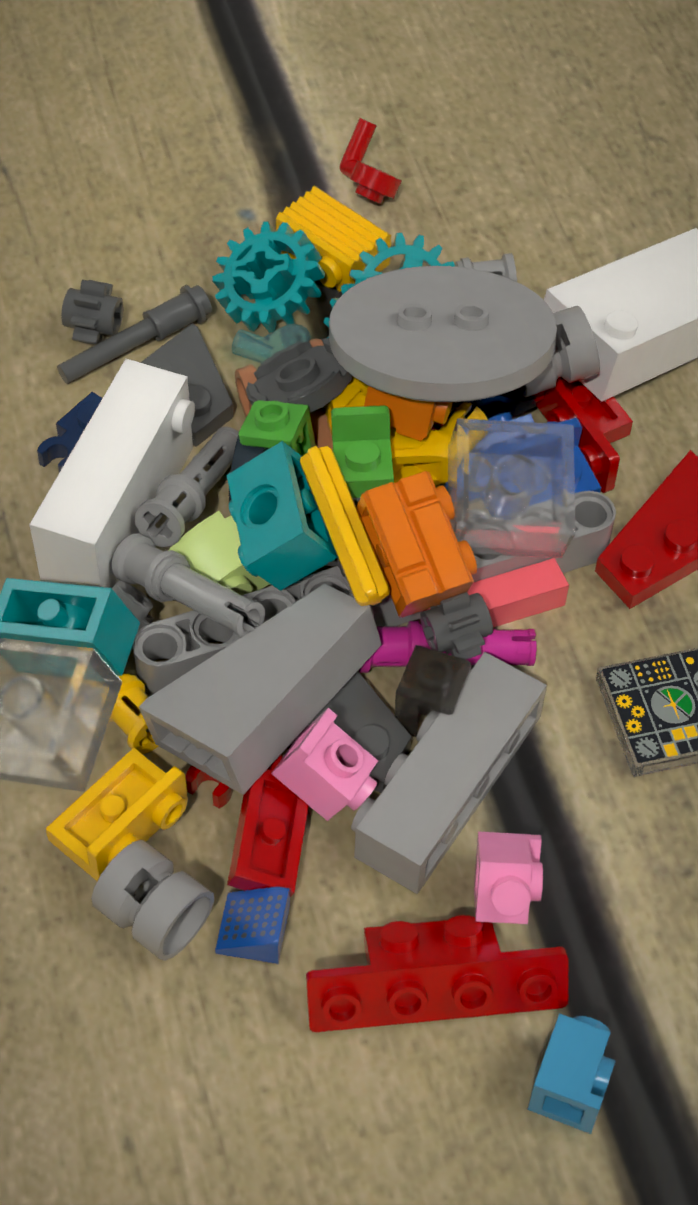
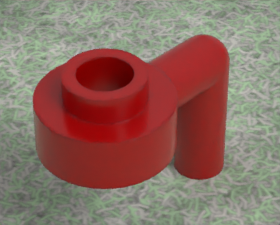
[340,118,402,204]

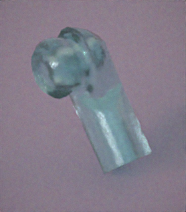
[232,324,311,363]

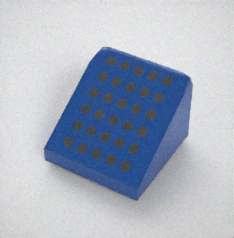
[215,887,290,964]

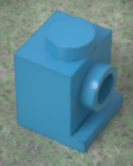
[527,1013,616,1134]

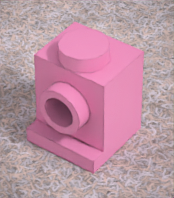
[271,708,378,821]
[474,831,543,924]

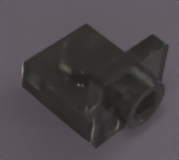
[395,645,471,737]

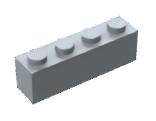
[351,652,547,894]

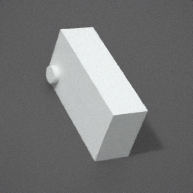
[544,228,698,402]
[29,359,195,588]

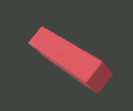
[422,558,569,628]

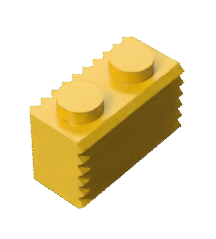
[276,186,391,292]

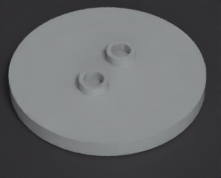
[329,266,557,402]

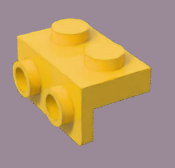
[45,748,188,881]

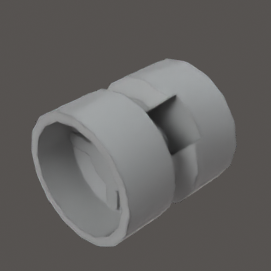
[518,306,600,398]
[91,840,214,961]

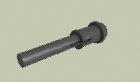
[57,285,212,384]

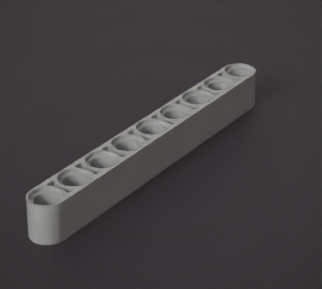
[133,491,616,696]

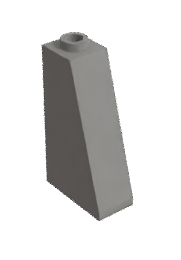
[139,584,382,795]

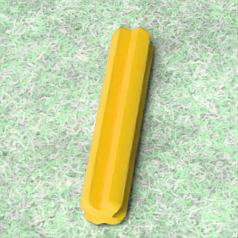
[300,446,390,606]

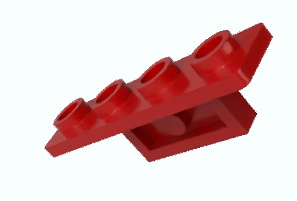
[532,377,633,493]
[306,915,569,1033]

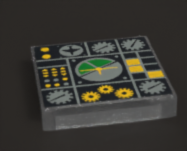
[596,648,698,777]

